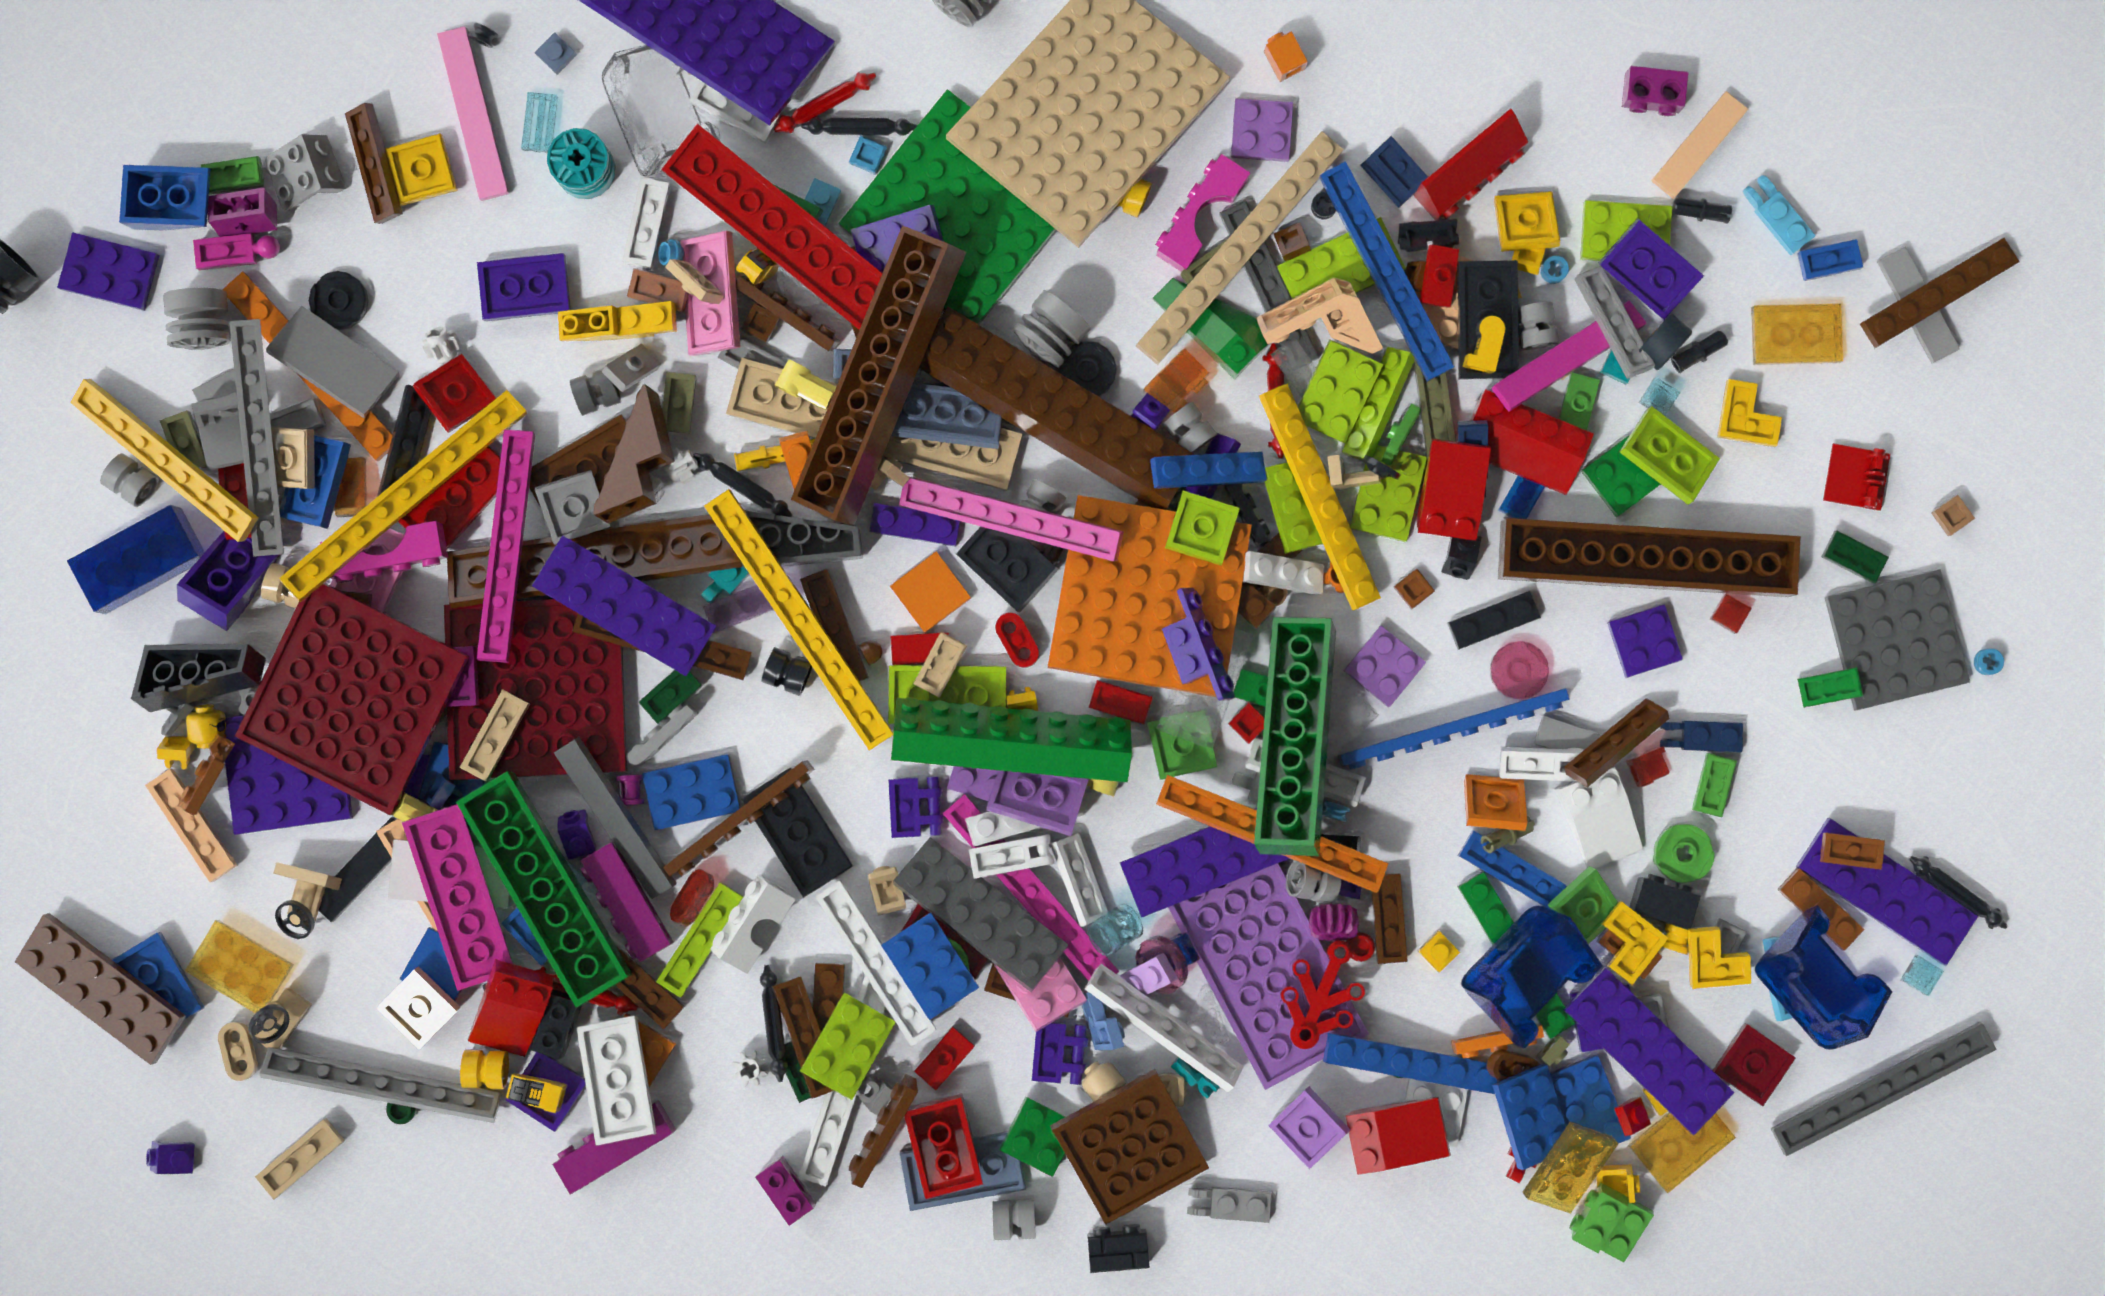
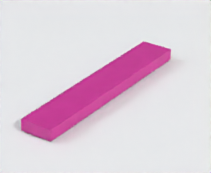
[1491,300,1646,412]

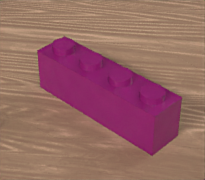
[580,842,674,962]
[552,1100,676,1195]

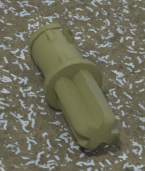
[1481,816,1535,853]

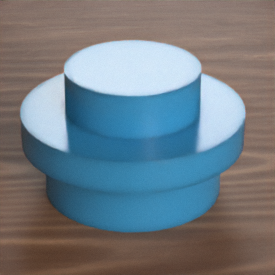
[658,239,684,265]

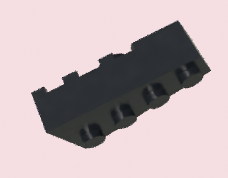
[131,644,266,713]

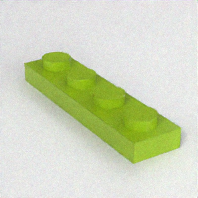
[1342,347,1415,461]
[656,882,744,998]

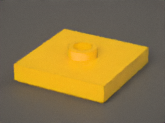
[385,133,458,206]
[1494,191,1560,252]

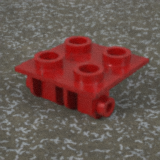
[1823,443,1890,511]

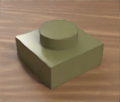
[1536,1035,1570,1066]

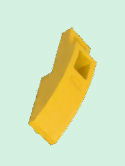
[558,301,677,341]

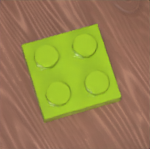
[1165,491,1240,566]

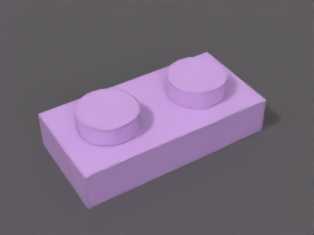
[1120,953,1178,996]

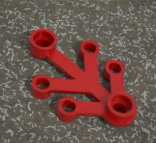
[1280,940,1365,1049]

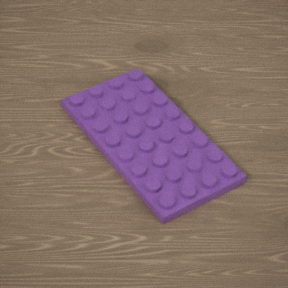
[1168,863,1369,1090]

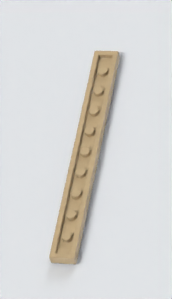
[1136,131,1344,365]

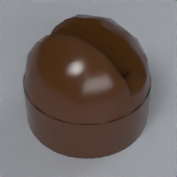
[858,640,883,666]

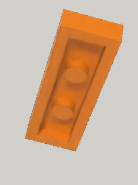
[1451,1023,1544,1058]

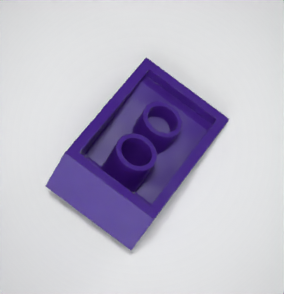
[177,531,280,631]

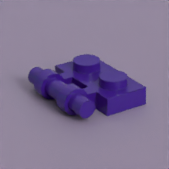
[888,777,944,838]
[1031,1022,1088,1085]

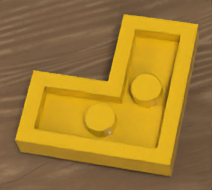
[1717,379,1782,447]
[1602,901,1668,985]
[1688,926,1751,989]

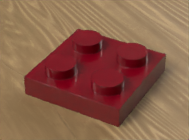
[1712,1023,1796,1106]

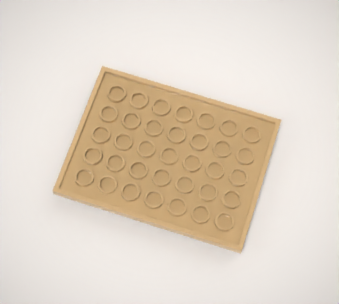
[946,0,1230,248]

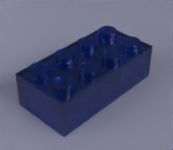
[67,504,205,614]

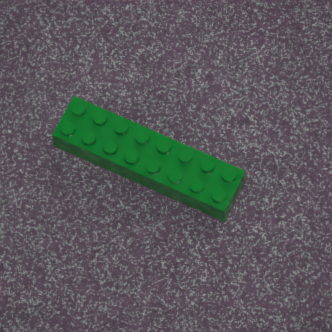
[1254,617,1336,856]
[891,697,1132,783]
[456,771,633,1007]

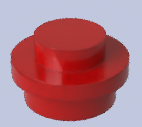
[1346,932,1375,962]

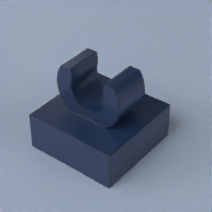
[424,773,463,810]

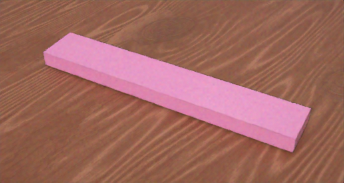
[437,26,509,201]

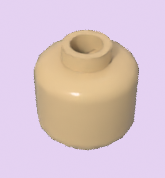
[1082,1061,1126,1102]

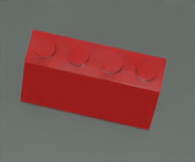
[1414,108,1529,220]
[1470,389,1594,495]

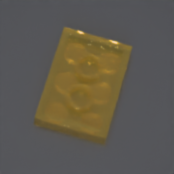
[1751,304,1843,365]
[185,920,294,1013]
[1628,1112,1736,1193]
[1522,1122,1619,1214]

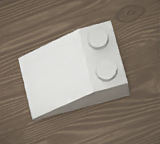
[1554,767,1643,868]

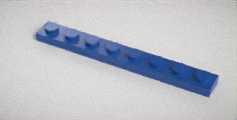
[1319,161,1455,382]
[1338,688,1570,770]

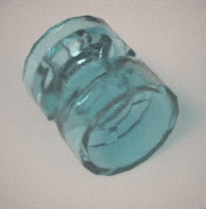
[1087,903,1143,957]

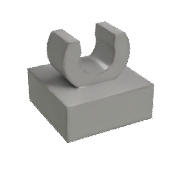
[856,1077,893,1116]

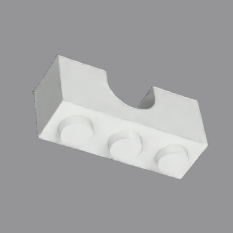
[710,875,795,974]

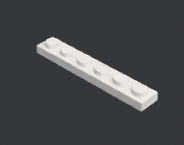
[815,880,937,1047]
[1085,964,1244,1092]

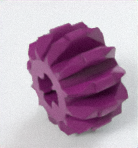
[1309,903,1359,941]

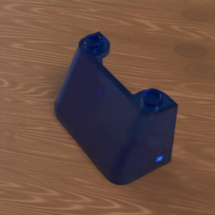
[1461,905,1603,1049]
[1755,905,1893,1050]

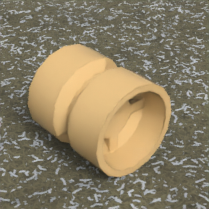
[261,563,299,608]

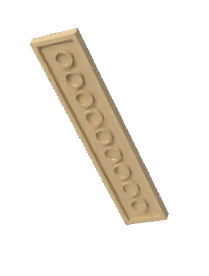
[726,358,1022,491]

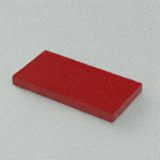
[398,446,501,549]

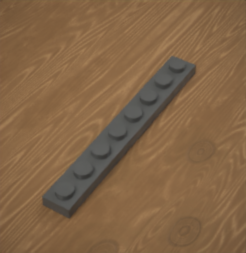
[1770,1022,1997,1156]

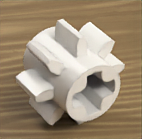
[422,326,460,363]
[664,447,699,485]
[731,1050,768,1087]

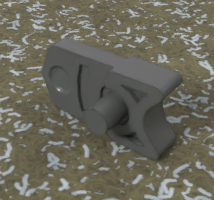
[161,703,194,737]

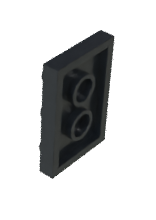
[956,526,1059,613]

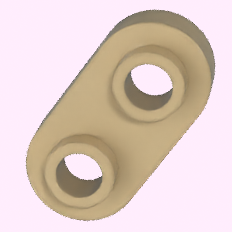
[218,1022,258,1081]

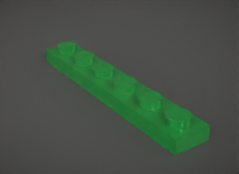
[1457,872,1575,1039]

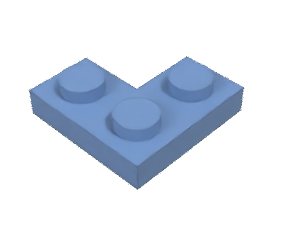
[1082,991,1125,1050]

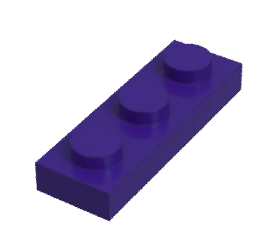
[869,503,960,547]

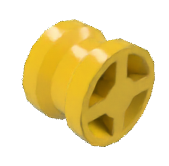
[1662,923,1689,955]

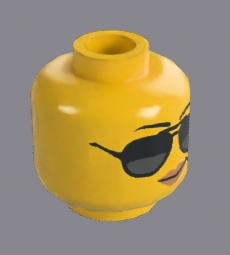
[186,704,227,749]

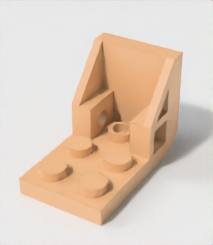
[1256,278,1383,354]

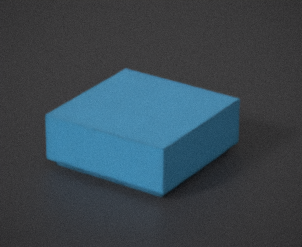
[849,135,887,175]

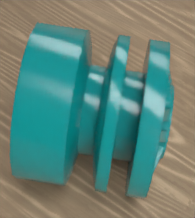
[547,128,616,199]

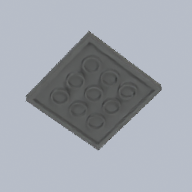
[1825,569,1970,711]

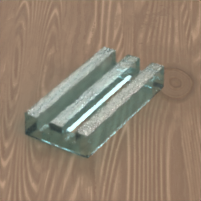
[521,92,558,153]

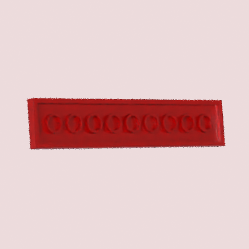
[661,123,883,330]

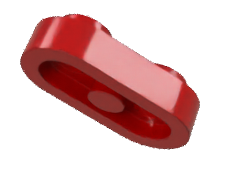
[995,613,1039,668]

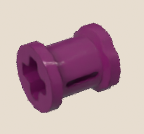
[616,775,644,805]

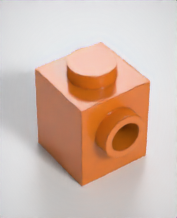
[1264,31,1308,82]

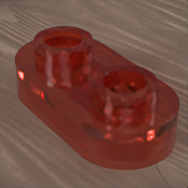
[670,869,714,926]

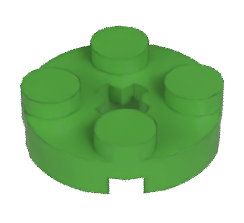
[1653,824,1714,883]

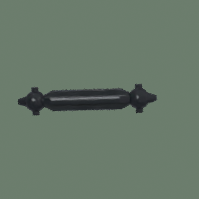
[801,117,917,136]
[693,453,793,517]
[1909,856,2008,929]
[759,965,788,1082]

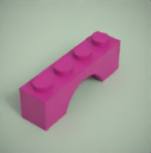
[1155,154,1250,272]
[320,521,448,583]

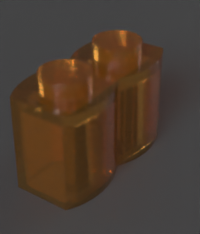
[1143,348,1209,416]

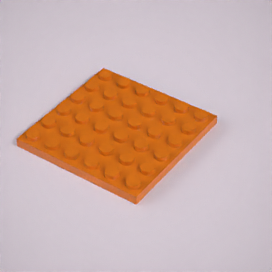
[1047,495,1252,697]

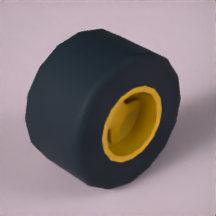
[1639,314,1692,370]

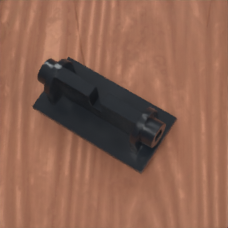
[1397,219,1459,252]

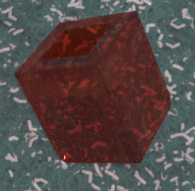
[1626,746,1669,787]

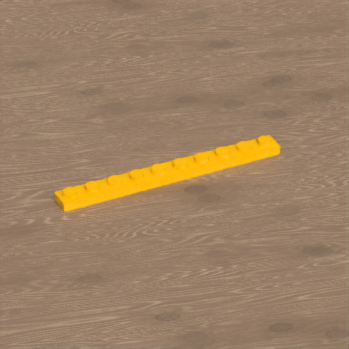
[279,390,527,602]
[704,489,893,751]

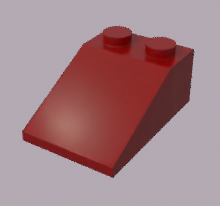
[1416,438,1491,541]
[468,959,553,1057]
[904,1093,983,1199]
[1345,1097,1451,1175]

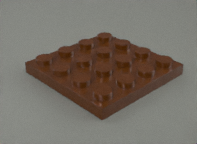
[1050,1069,1209,1225]

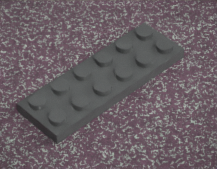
[893,837,1068,993]

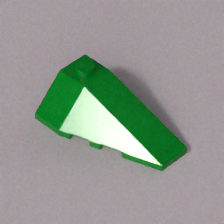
[1153,278,1271,380]

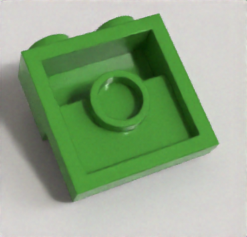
[1569,1183,1654,1262]

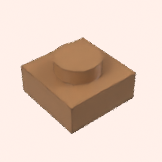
[1931,495,1975,536]

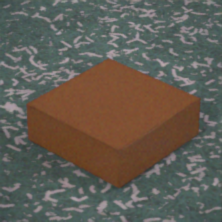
[1393,569,1435,610]

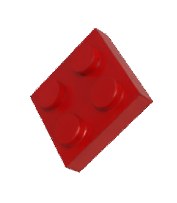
[413,354,496,433]

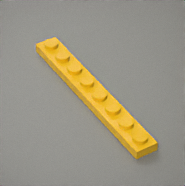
[70,379,259,542]
[1259,383,1381,611]

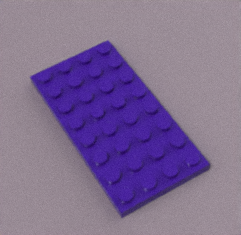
[579,0,835,126]

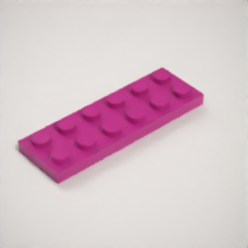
[402,804,513,991]

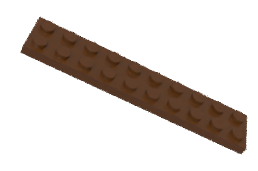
[447,514,742,608]

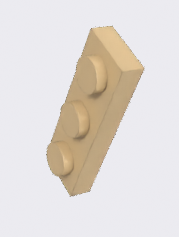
[460,689,530,782]
[255,1118,345,1200]

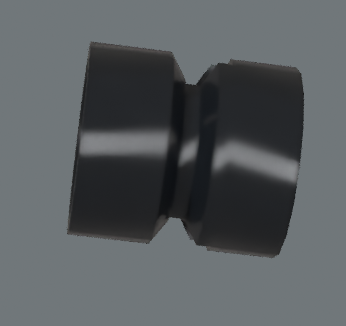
[761,647,812,696]

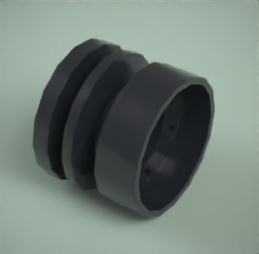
[0,239,39,314]

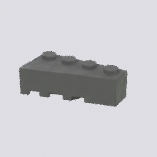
[743,510,863,570]

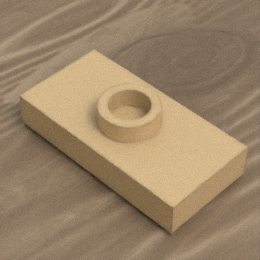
[665,259,724,304]
[914,632,967,698]

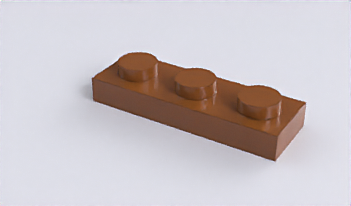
[1777,868,1865,951]

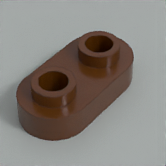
[1487,1049,1540,1081]

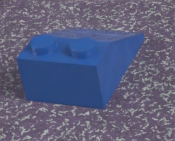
[119,165,211,231]

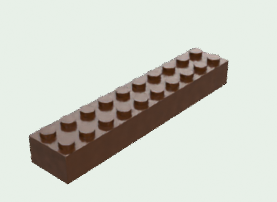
[791,225,966,526]
[919,306,1195,510]
[1498,518,1801,597]

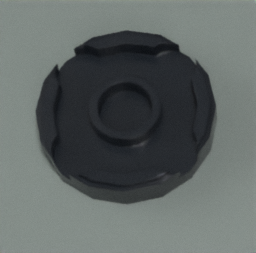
[308,271,369,330]
[1059,341,1117,397]

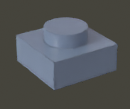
[534,32,577,75]

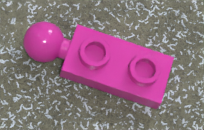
[193,233,280,271]

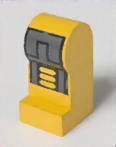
[736,248,780,285]
[1463,316,1505,374]
[506,1073,567,1113]

